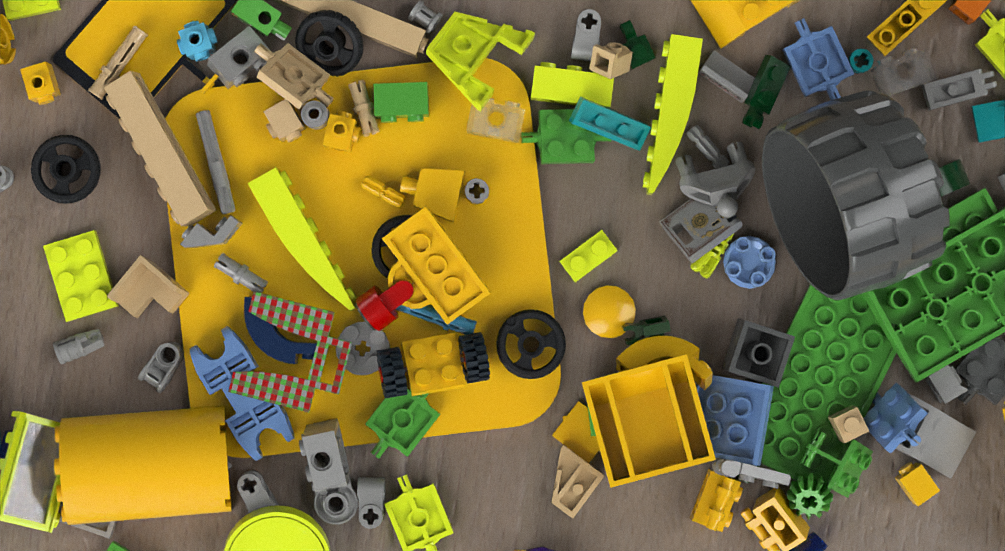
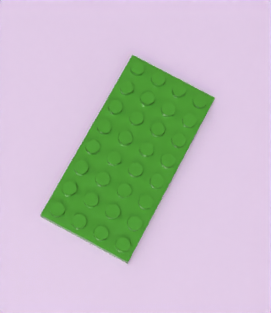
[761,284,896,483]

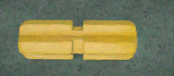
[361,175,406,208]

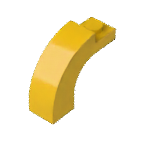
[616,336,713,391]

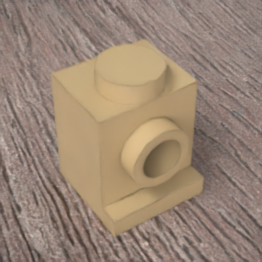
[589,42,633,79]

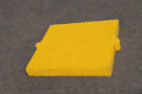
[552,401,600,463]

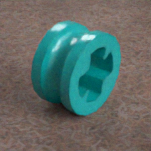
[848,49,874,74]

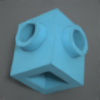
[177,21,218,62]

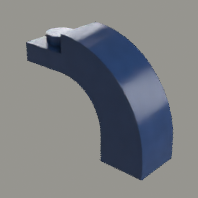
[244,297,317,364]

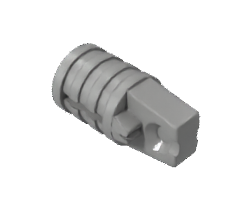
[53,329,105,365]

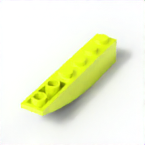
[642,34,703,195]
[248,167,357,311]

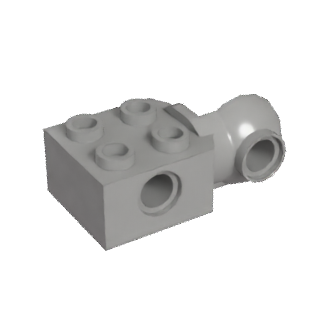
[299,418,358,525]

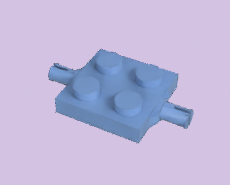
[782,18,854,100]
[863,383,928,453]

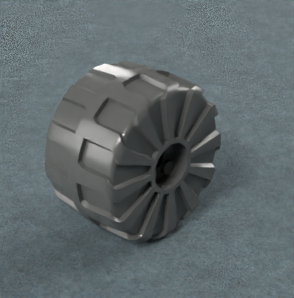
[762,91,950,300]

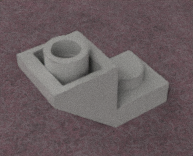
[180,215,243,248]

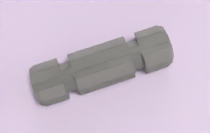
[686,125,729,169]

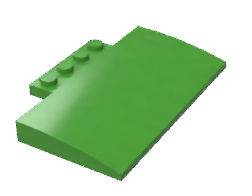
[862,188,1005,383]

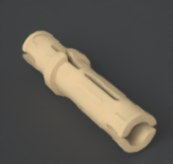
[88,25,148,100]

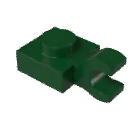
[619,20,656,70]
[622,315,671,345]

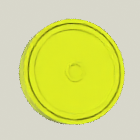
[224,506,330,551]

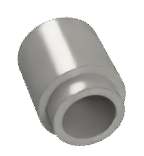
[301,101,330,130]

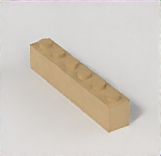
[104,71,217,227]

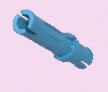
[396,304,477,335]

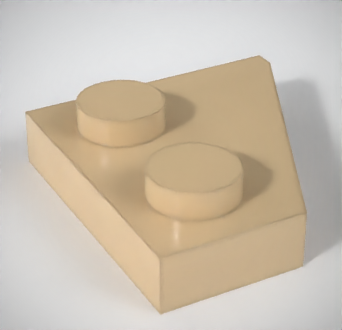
[551,445,605,518]

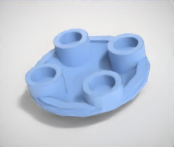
[723,236,776,289]

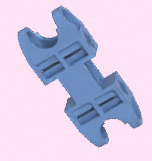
[189,326,295,461]

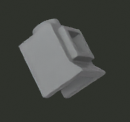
[925,365,968,404]

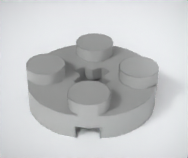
[336,322,390,375]

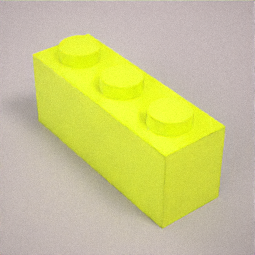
[531,62,614,108]

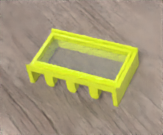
[0,411,61,533]

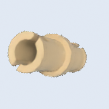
[348,80,380,136]

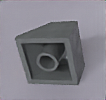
[722,318,795,388]

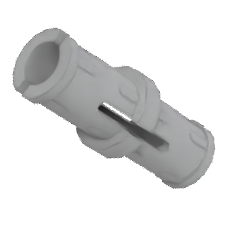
[214,253,268,293]

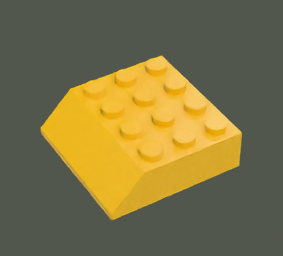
[582,354,716,488]

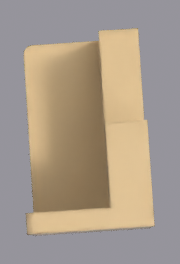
[107,255,190,318]

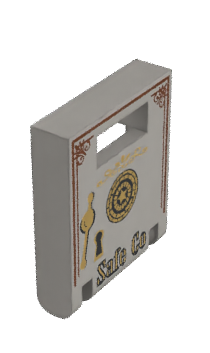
[660,199,743,263]

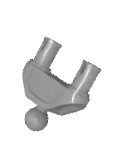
[675,142,755,218]

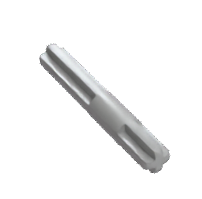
[196,110,235,214]

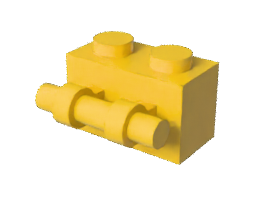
[690,468,743,532]
[740,486,810,551]

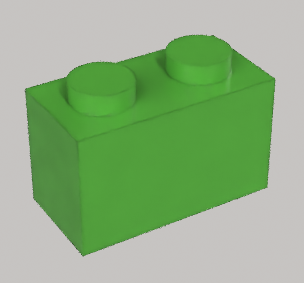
[373,82,429,123]

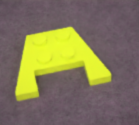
[426,11,535,112]

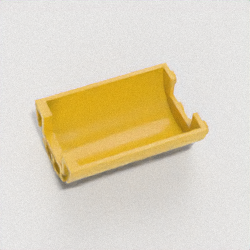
[54,406,232,525]

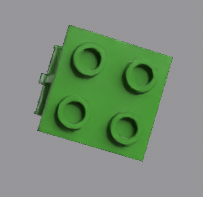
[799,430,873,498]

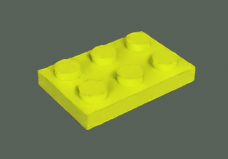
[43,230,119,322]

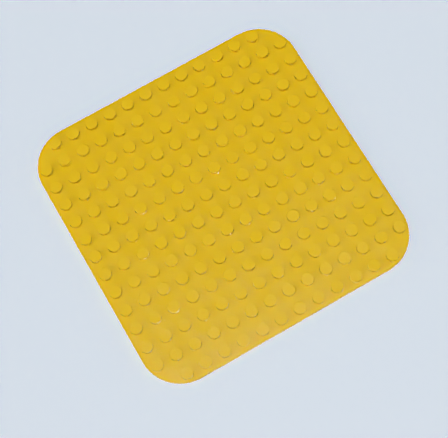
[165,58,561,458]

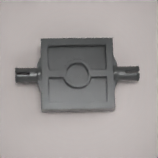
[955,336,1005,405]

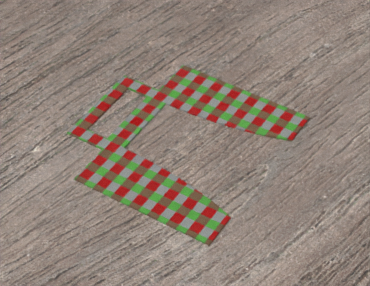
[228,292,352,413]

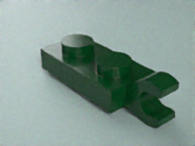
[742,55,791,129]

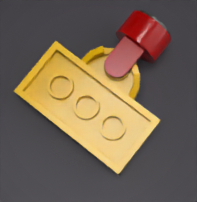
[355,206,491,331]

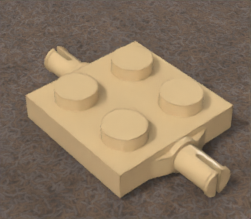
[254,43,334,109]

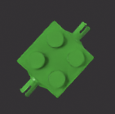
[521,109,611,164]
[366,388,440,459]

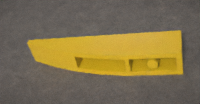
[867,0,947,57]

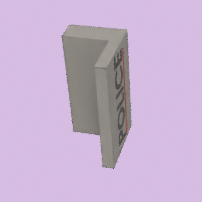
[698,50,755,103]

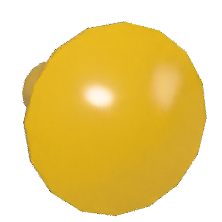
[583,285,636,338]

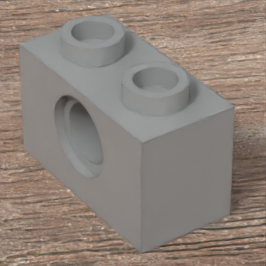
[207,26,270,89]

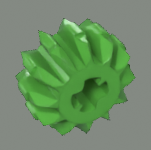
[787,472,833,520]

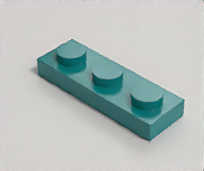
[569,97,651,151]

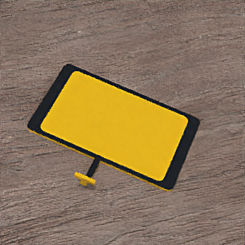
[53,0,238,118]

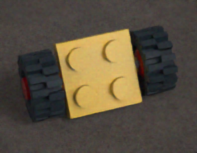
[377,332,490,398]

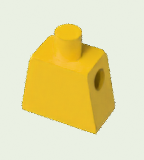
[400,168,465,222]

